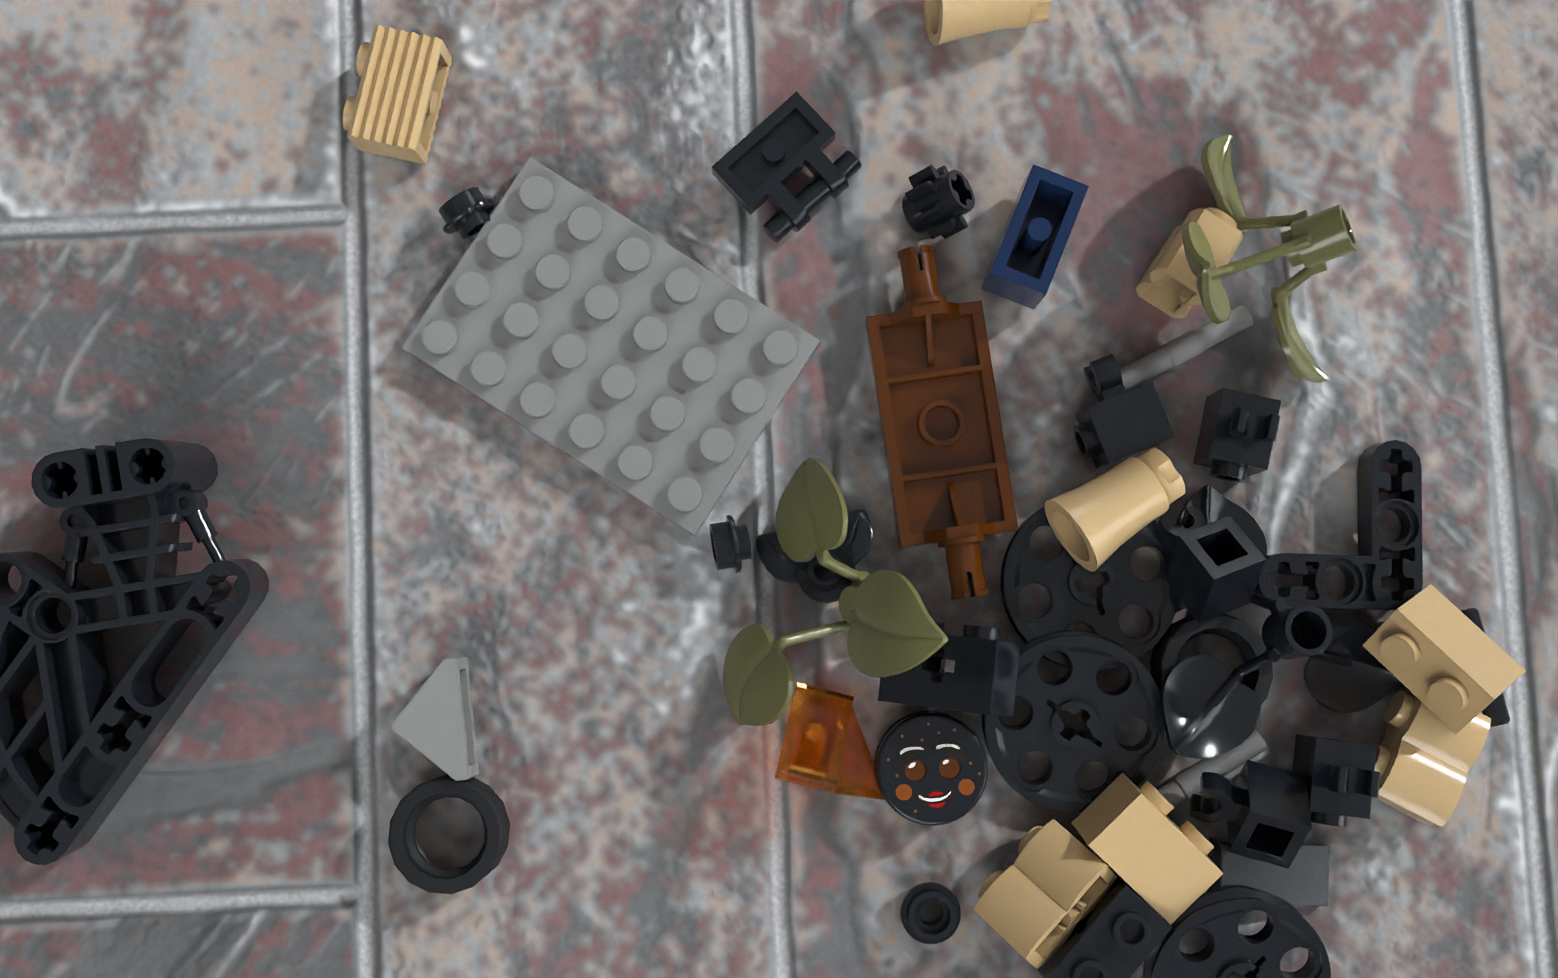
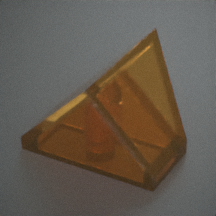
[774,682,885,800]

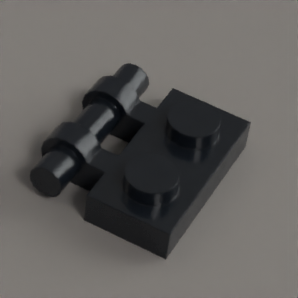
[711,91,862,243]

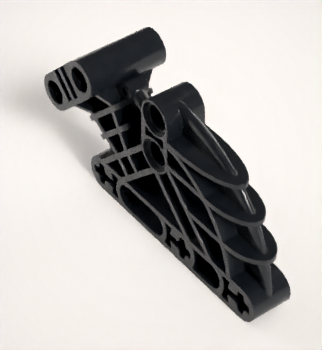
[0,438,269,865]

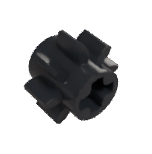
[902,164,975,239]

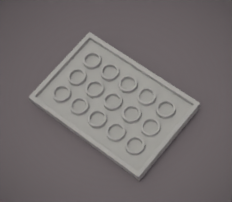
[401,157,820,536]

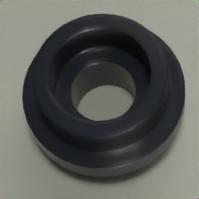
[900,882,961,944]

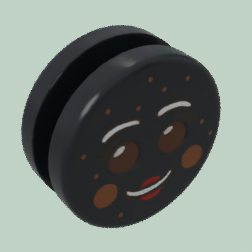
[874,711,988,826]

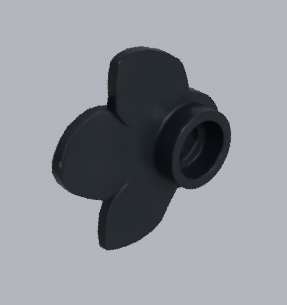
[756,510,873,603]

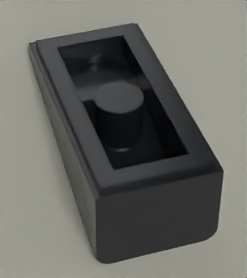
[1207,837,1330,906]

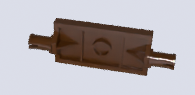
[865,245,1018,600]

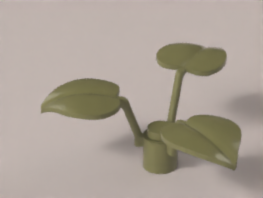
[1182,135,1357,383]
[723,458,948,726]

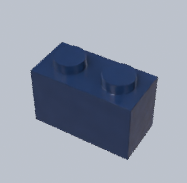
[981,164,1089,310]

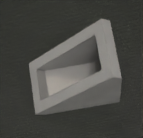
[389,657,479,781]

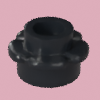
[439,187,494,239]
[709,515,752,573]

